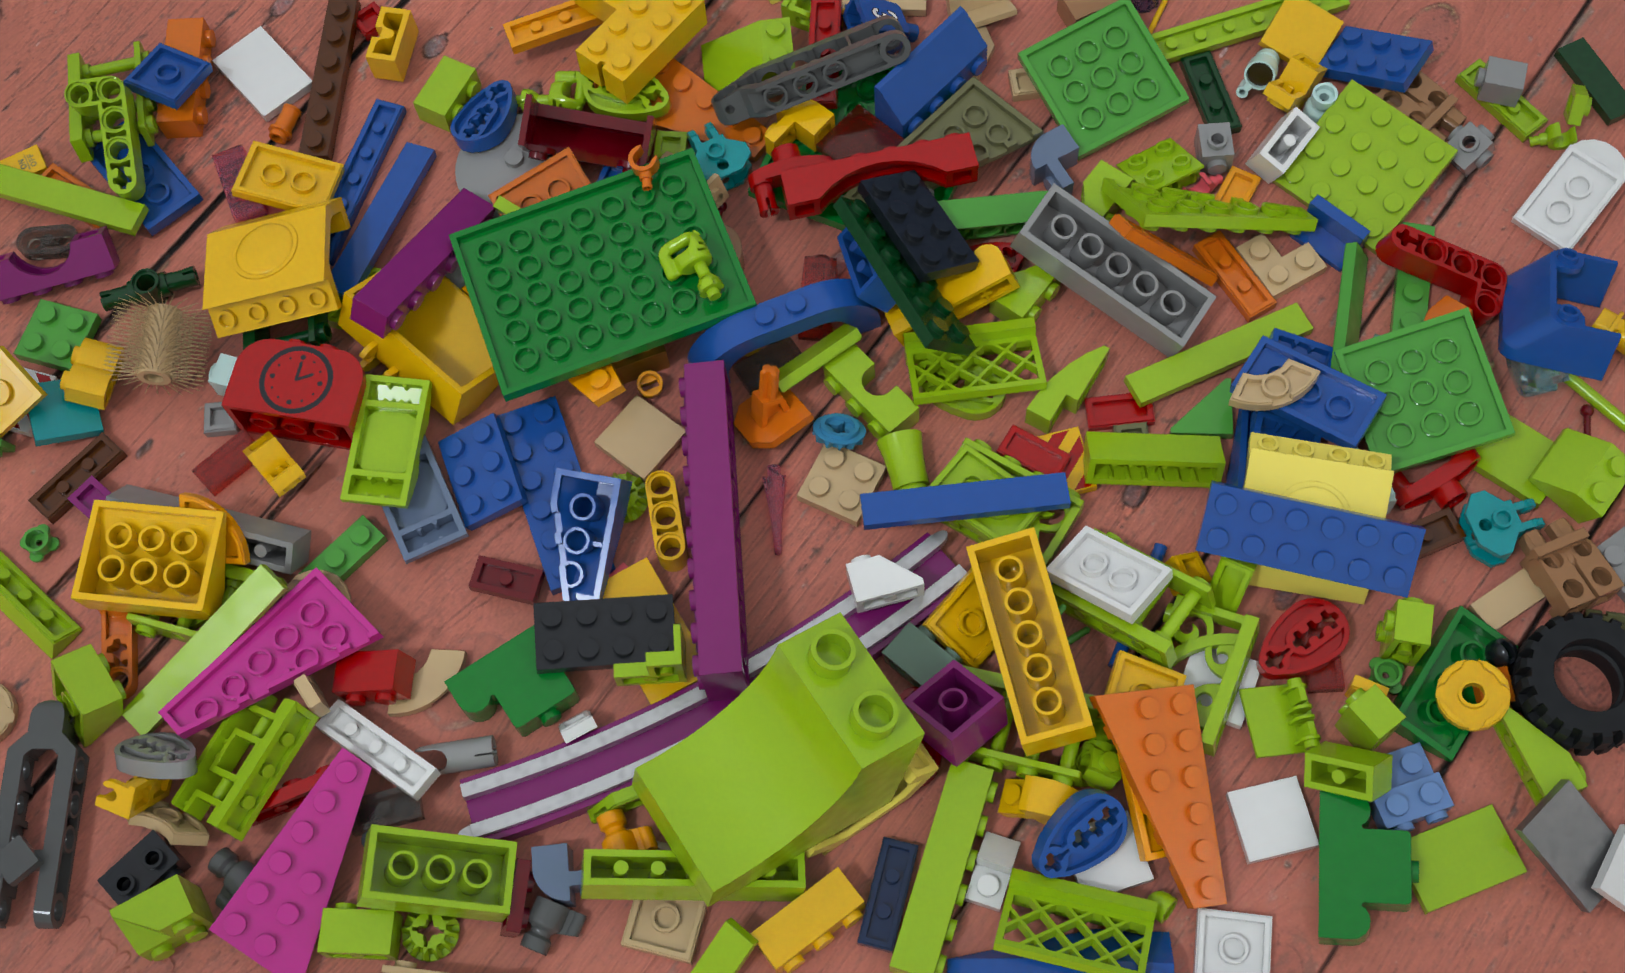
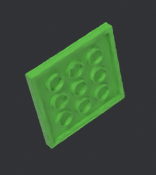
[1018,0,1190,161]
[1334,307,1515,473]

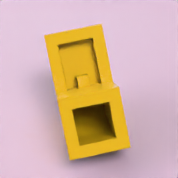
[1262,53,1328,113]
[764,100,836,156]
[242,431,306,497]
[997,775,1080,831]

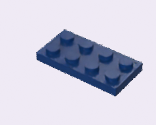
[90,121,203,236]
[1230,335,1387,449]

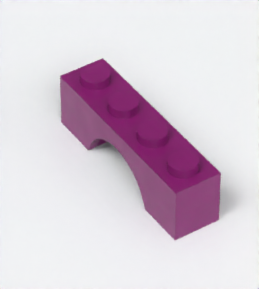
[0,226,120,304]

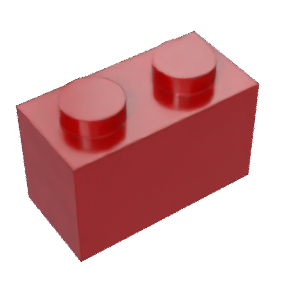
[332,649,416,706]

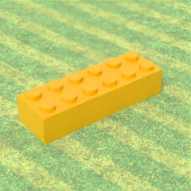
[966,527,1097,757]

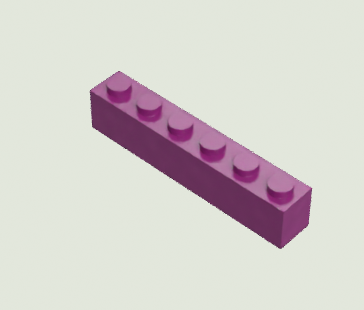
[350,188,495,339]

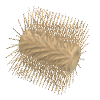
[103,291,214,396]

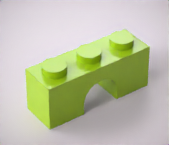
[823,344,919,440]

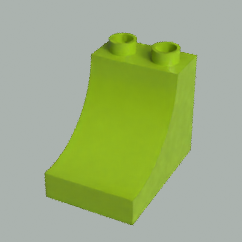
[632,612,925,907]

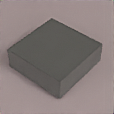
[0,834,44,887]

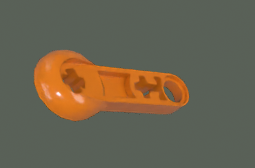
[98,610,138,700]

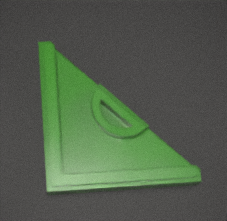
[1169,378,1233,439]

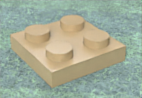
[797,444,887,527]

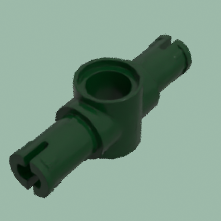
[99,266,200,311]

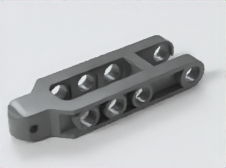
[711,15,911,125]
[0,700,90,929]

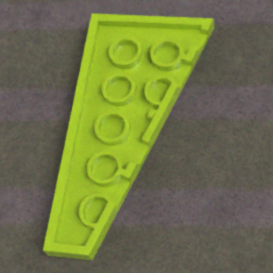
[1101,178,1318,235]

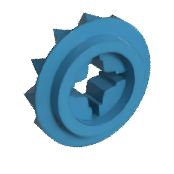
[812,413,866,451]

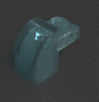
[1506,358,1570,398]

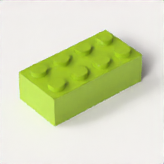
[356,824,517,923]

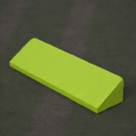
[0,551,82,659]

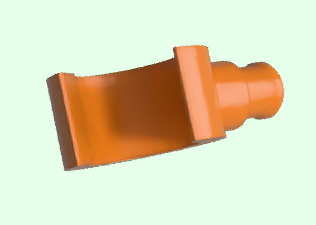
[628,144,660,191]

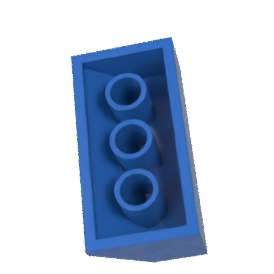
[874,6,987,142]

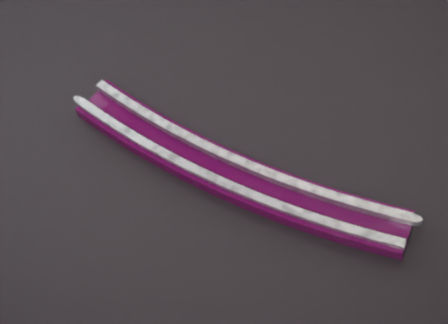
[458,530,967,841]

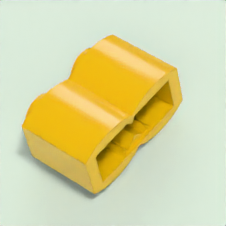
[60,338,124,410]

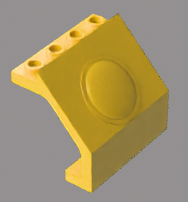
[202,197,351,338]

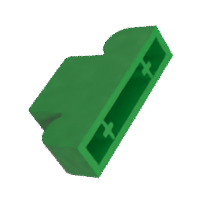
[444,625,580,737]
[1318,791,1419,946]

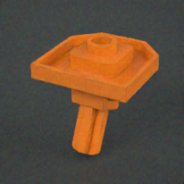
[733,364,815,448]

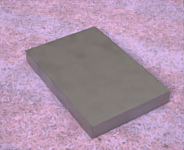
[1514,779,1615,913]

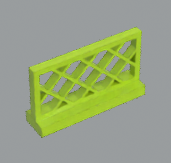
[903,317,1047,405]
[993,868,1158,973]

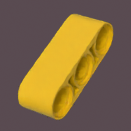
[645,470,689,572]

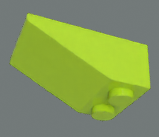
[701,17,795,92]

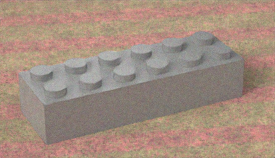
[1010,183,1217,357]

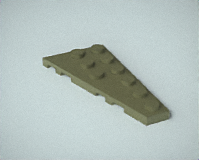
[843,77,1043,203]

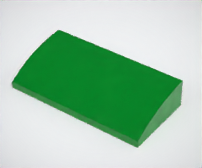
[1393,605,1519,762]

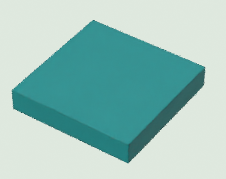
[28,379,104,447]

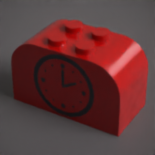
[221,339,366,450]

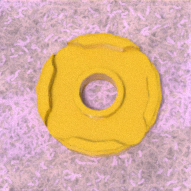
[1435,660,1511,732]

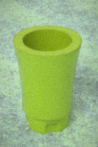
[876,429,930,490]

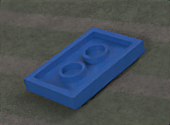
[1319,26,1434,93]
[438,413,528,531]

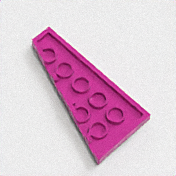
[158,567,383,739]
[209,747,372,973]

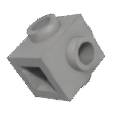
[1447,121,1495,177]

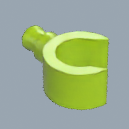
[1529,122,1578,150]

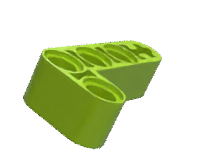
[64,76,146,201]

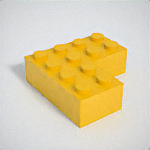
[574,0,707,104]

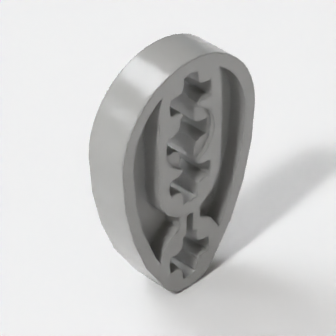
[114,732,198,779]

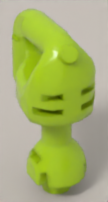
[516,71,586,111]
[658,230,724,301]

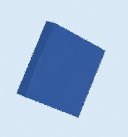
[123,43,213,110]

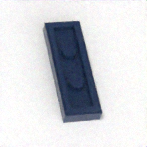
[857,837,919,954]

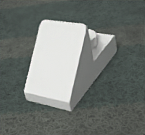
[965,831,1021,912]

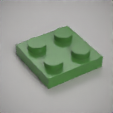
[13,299,102,371]

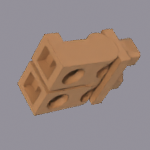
[1376,71,1467,142]
[1518,517,1625,618]

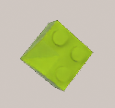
[109,874,215,961]

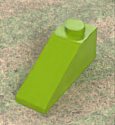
[1493,707,1588,806]

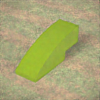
[1025,345,1110,434]

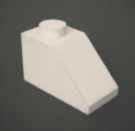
[846,555,924,613]

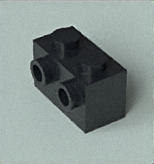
[97,830,191,905]

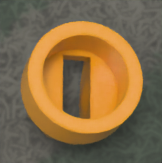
[637,370,663,398]

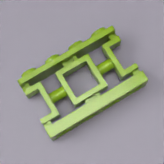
[171,695,319,842]

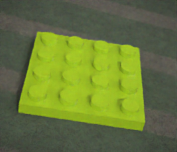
[1272,79,1458,255]

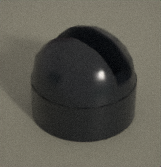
[1485,638,1518,667]

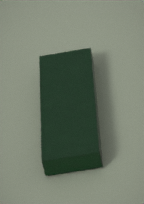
[1554,37,1625,126]
[1179,50,1242,134]

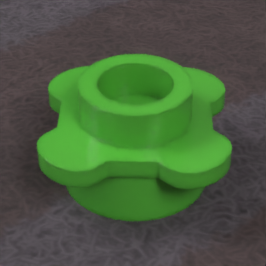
[20,524,60,563]
[1368,657,1405,695]

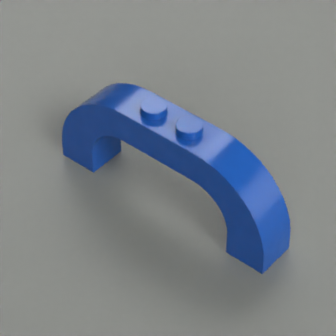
[687,279,881,384]

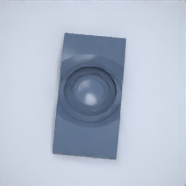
[382,435,469,564]

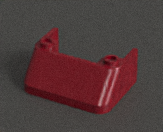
[518,94,657,172]

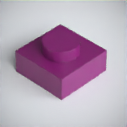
[67,475,111,519]

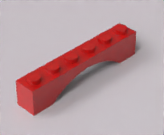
[780,132,979,221]

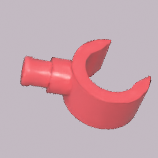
[1182,172,1224,194]

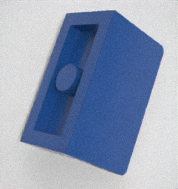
[1290,194,1370,272]

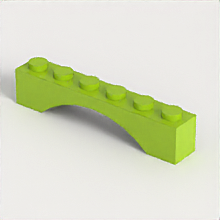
[989,159,1133,322]

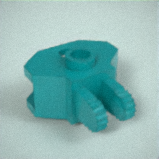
[687,122,752,191]
[1458,490,1545,568]

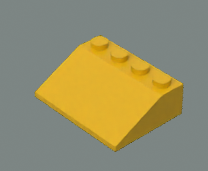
[71,500,227,620]

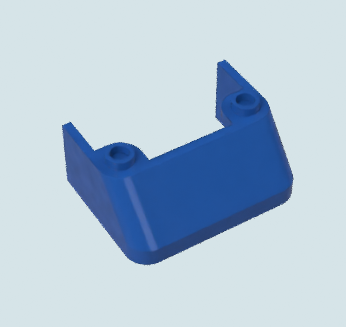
[1498,248,1621,381]

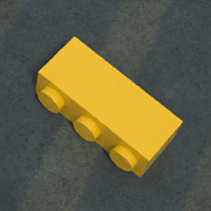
[750,867,865,973]

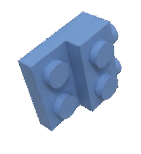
[1368,742,1454,832]

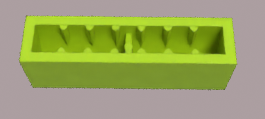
[1083,431,1226,488]

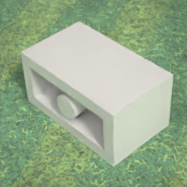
[1245,107,1320,184]

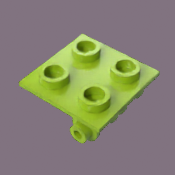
[1116,138,1204,192]
[1239,677,1321,759]

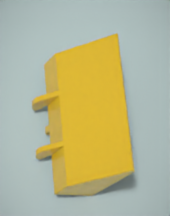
[338,272,499,425]

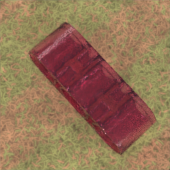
[212,144,269,223]

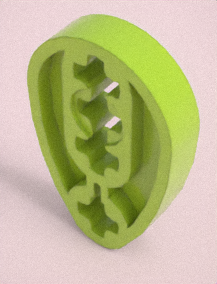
[583,65,671,121]
[916,355,1006,421]

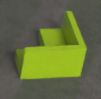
[613,624,687,686]

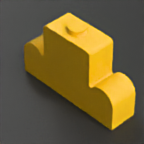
[884,244,1020,347]

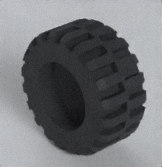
[1509,612,1625,756]

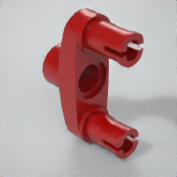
[747,143,839,218]
[1392,448,1481,510]

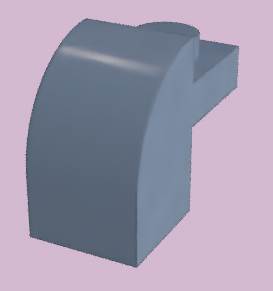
[1029,124,1079,195]
[531,843,582,908]

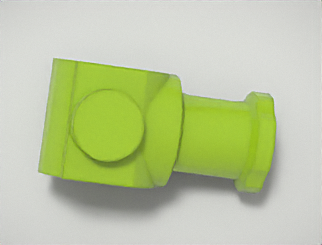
[1073,718,1122,791]

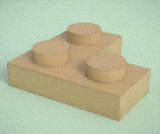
[1235,233,1327,300]

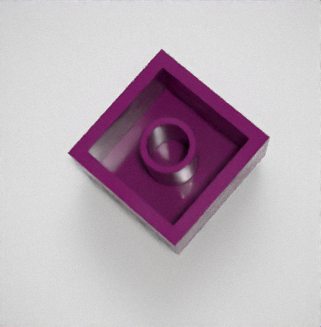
[903,660,1008,767]

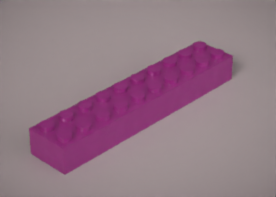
[679,360,750,702]

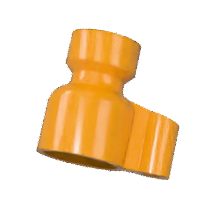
[596,808,658,850]

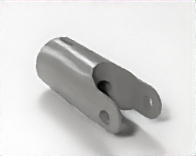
[415,735,498,775]

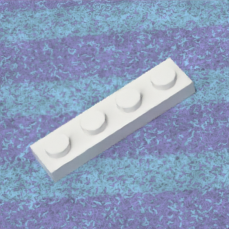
[315,698,441,802]

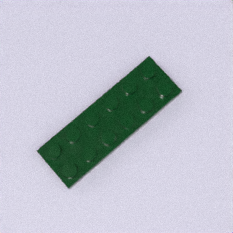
[833,196,976,356]

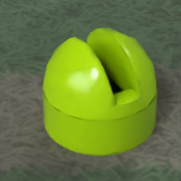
[1147,890,1178,924]

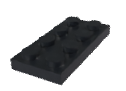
[857,169,979,283]
[533,594,675,674]

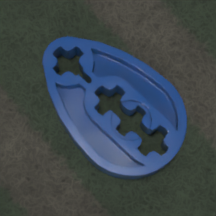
[450,80,518,153]
[1032,789,1128,878]

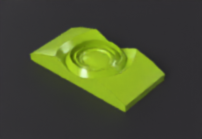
[340,374,432,509]

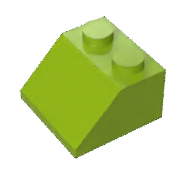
[1528,428,1625,524]
[51,644,126,748]

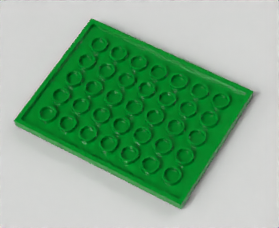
[449,147,757,402]

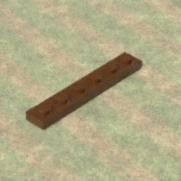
[299,0,361,161]

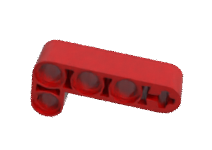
[1376,224,1507,329]

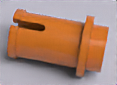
[268,103,302,145]

